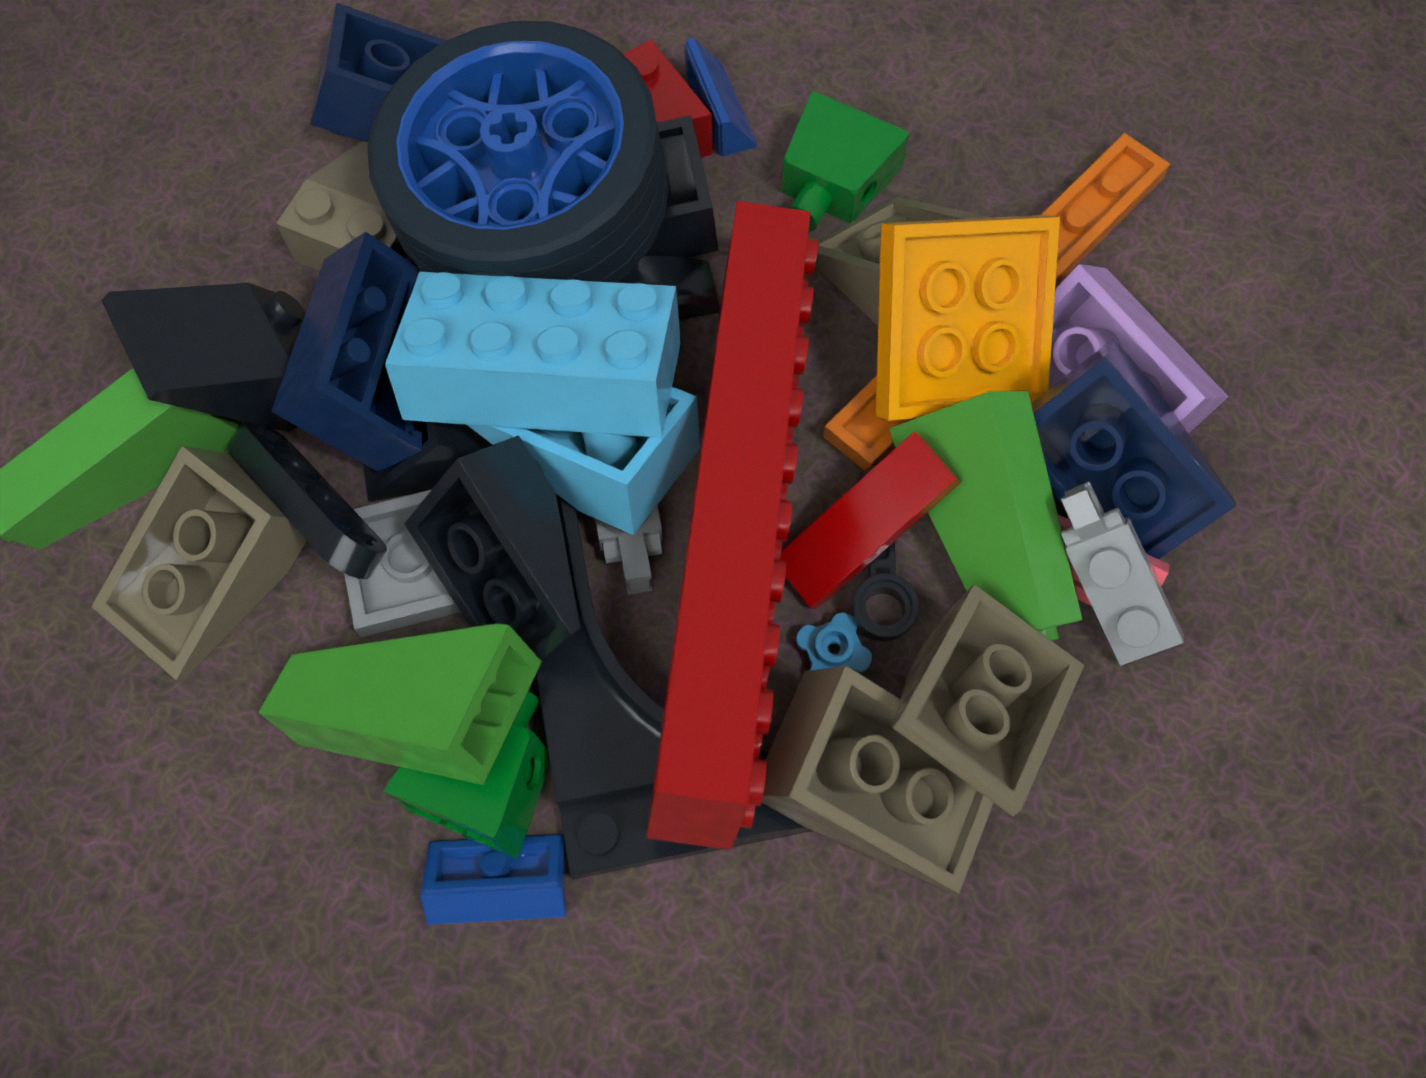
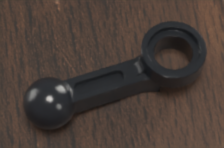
[852,466,919,641]

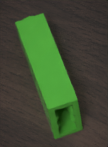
[0,368,242,550]
[890,391,1082,641]
[258,624,542,785]

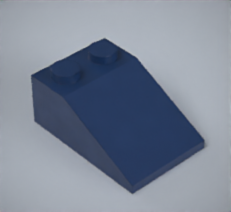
[310,3,447,142]
[1031,338,1236,559]

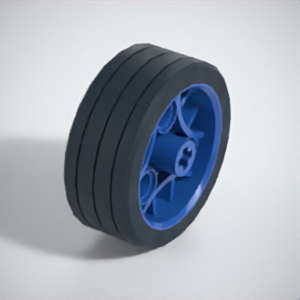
[367,21,669,283]

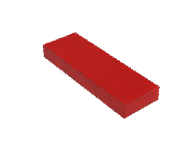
[780,431,962,609]

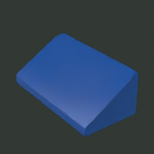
[685,37,758,157]
[420,834,566,925]

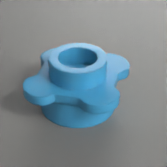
[796,613,872,673]

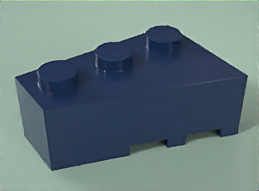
[271,232,422,472]

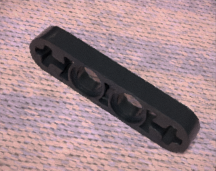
[227,421,387,579]

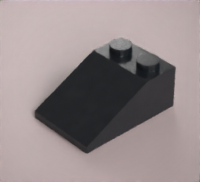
[101,283,305,432]
[404,435,581,663]

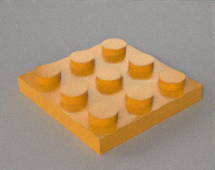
[876,215,1060,421]

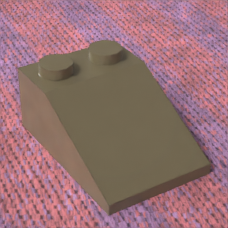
[276,141,407,271]
[815,196,992,326]
[91,446,307,680]
[892,584,1084,816]
[762,666,994,894]

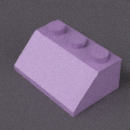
[1049,264,1229,434]

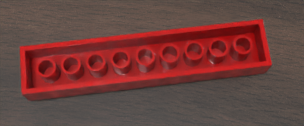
[646,200,818,850]

